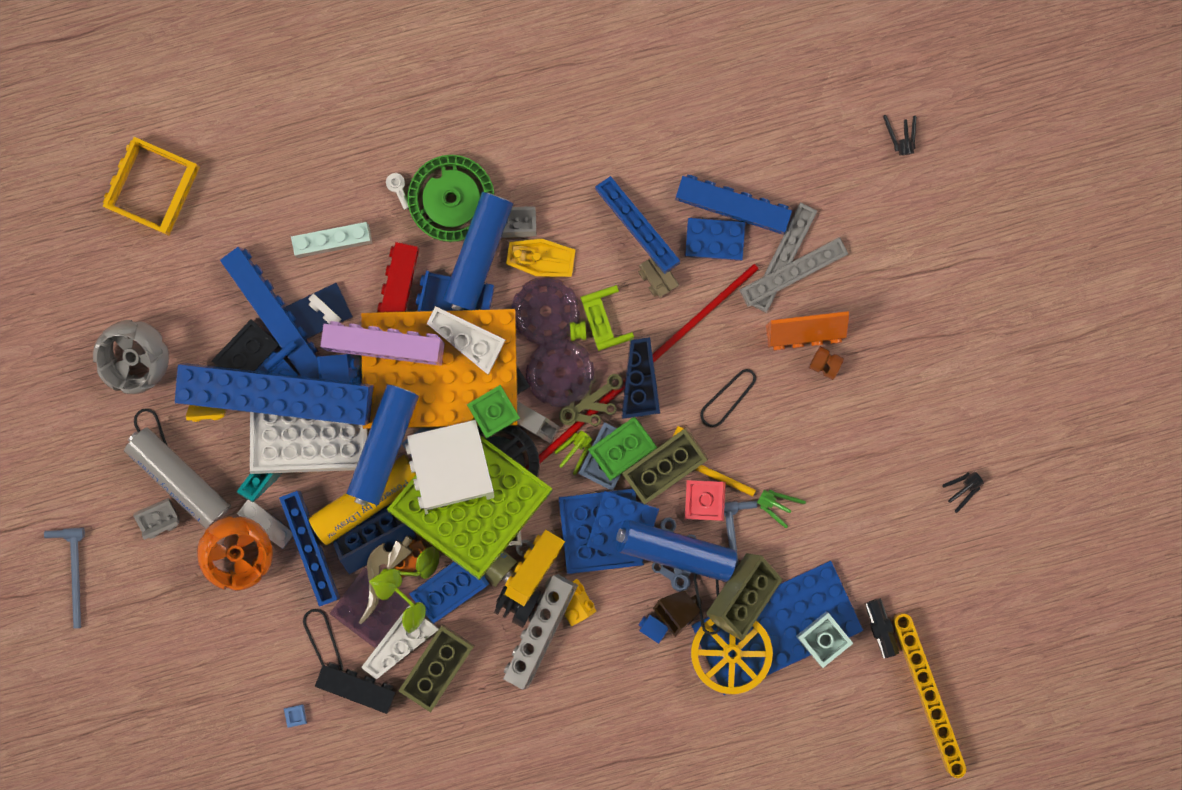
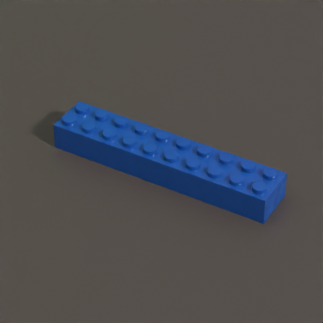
[175,363,373,425]

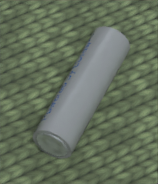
[124,427,231,529]

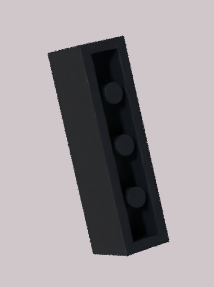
[315,662,397,714]

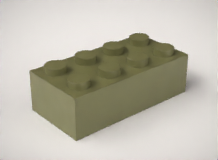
[622,427,709,505]
[399,624,475,713]

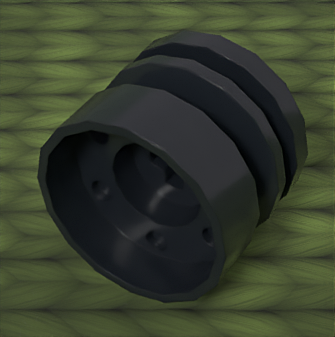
[494,586,541,628]

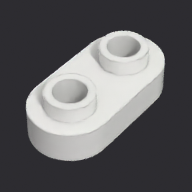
[308,293,342,323]

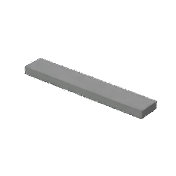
[751,202,817,313]
[739,237,848,307]

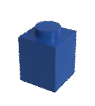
[638,614,668,644]

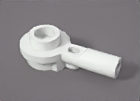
[386,173,409,210]

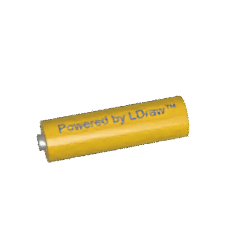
[308,454,416,545]

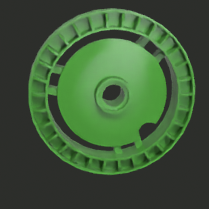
[408,155,495,243]

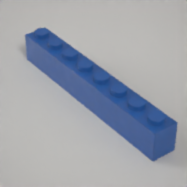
[220,247,319,379]

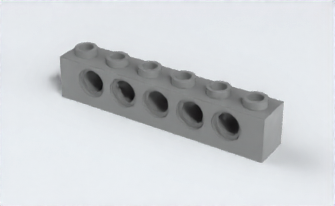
[503,574,578,690]

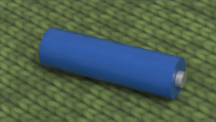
[443,192,514,311]
[346,384,419,506]
[616,520,737,582]

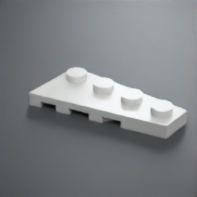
[427,306,506,375]
[361,606,439,679]

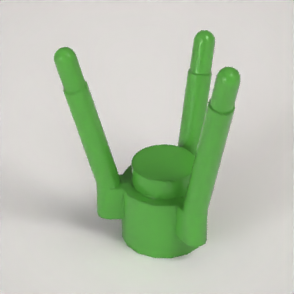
[757,489,806,528]

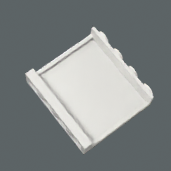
[405,420,494,514]

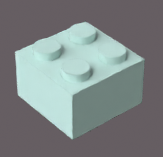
[796,612,853,668]

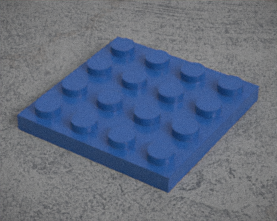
[559,489,644,574]

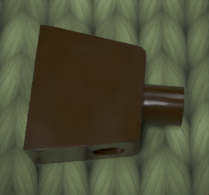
[653,591,702,637]

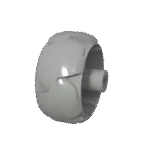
[93,320,169,394]

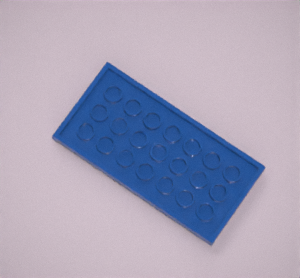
[691,560,864,695]

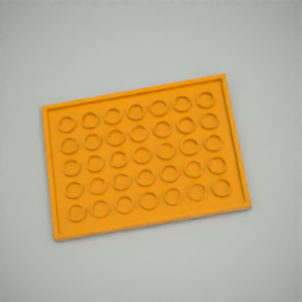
[361,309,518,429]

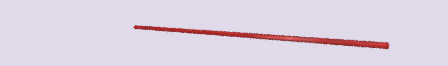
[525,264,759,470]

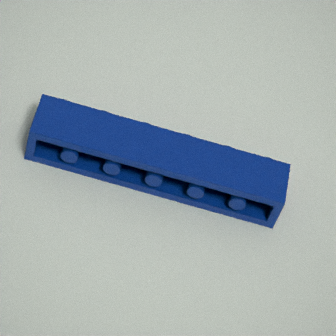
[675,174,792,235]
[279,491,340,607]

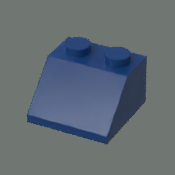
[317,354,362,383]

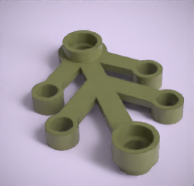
[559,372,623,427]

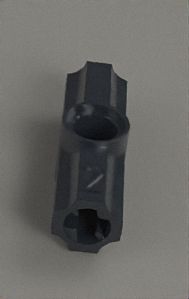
[865,598,899,659]

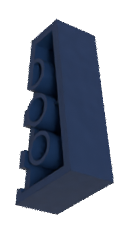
[621,335,660,419]

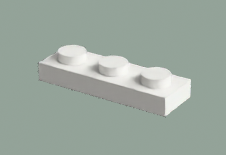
[237,500,293,549]

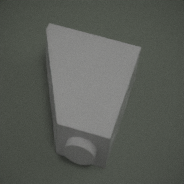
[517,401,560,443]

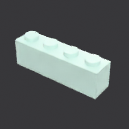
[291,222,372,258]

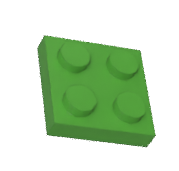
[467,385,520,438]

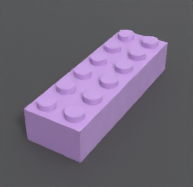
[320,321,445,366]

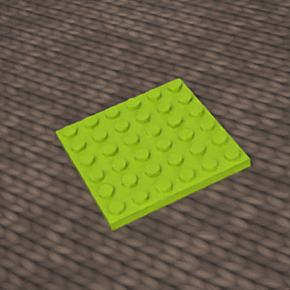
[387,435,553,580]

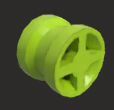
[570,321,586,341]

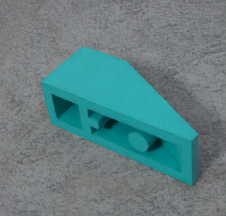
[237,473,282,502]

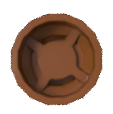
[809,346,844,380]

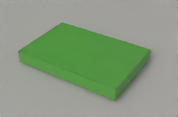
[588,417,657,481]

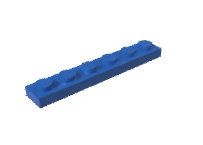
[595,176,680,274]

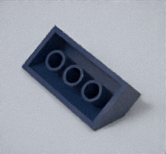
[333,503,417,574]

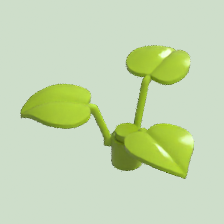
[369,546,439,634]

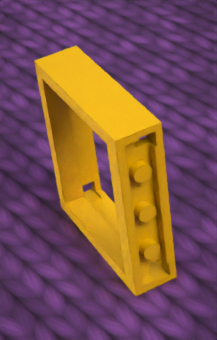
[103,137,200,236]

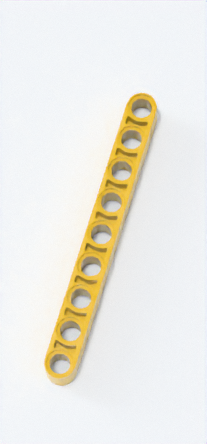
[892,613,966,778]

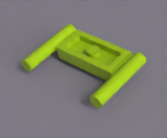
[580,285,634,351]

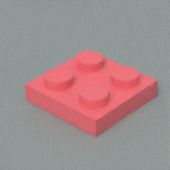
[685,480,726,521]

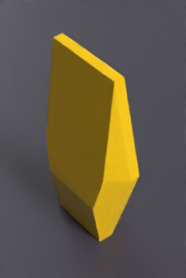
[506,239,575,277]

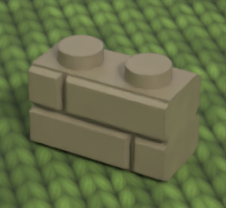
[638,258,679,299]

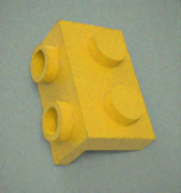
[552,579,596,627]

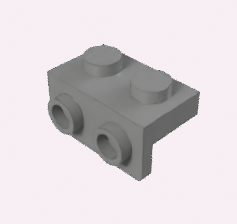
[501,206,537,238]
[133,498,179,540]

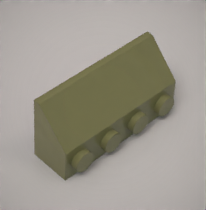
[706,553,783,641]

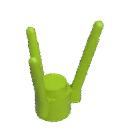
[554,430,593,475]

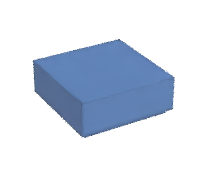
[284,704,307,728]

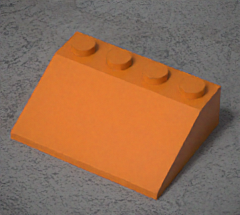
[766,311,849,351]

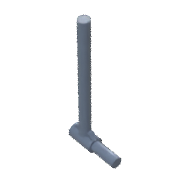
[724,500,757,571]
[44,528,85,628]

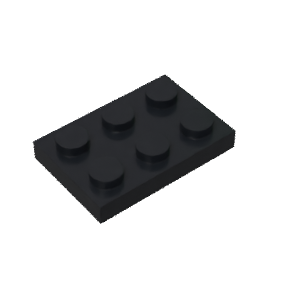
[212,319,280,371]

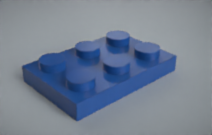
[685,218,745,261]

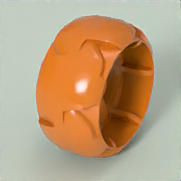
[197,516,273,591]

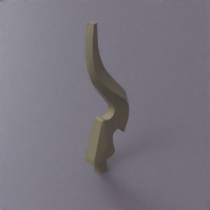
[359,535,413,624]

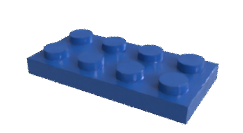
[409,561,489,624]

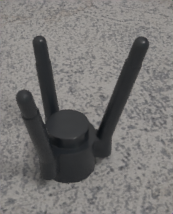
[883,115,917,156]
[942,471,984,513]

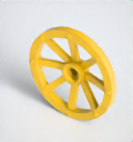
[691,619,773,694]

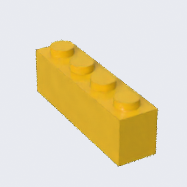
[504,529,565,606]

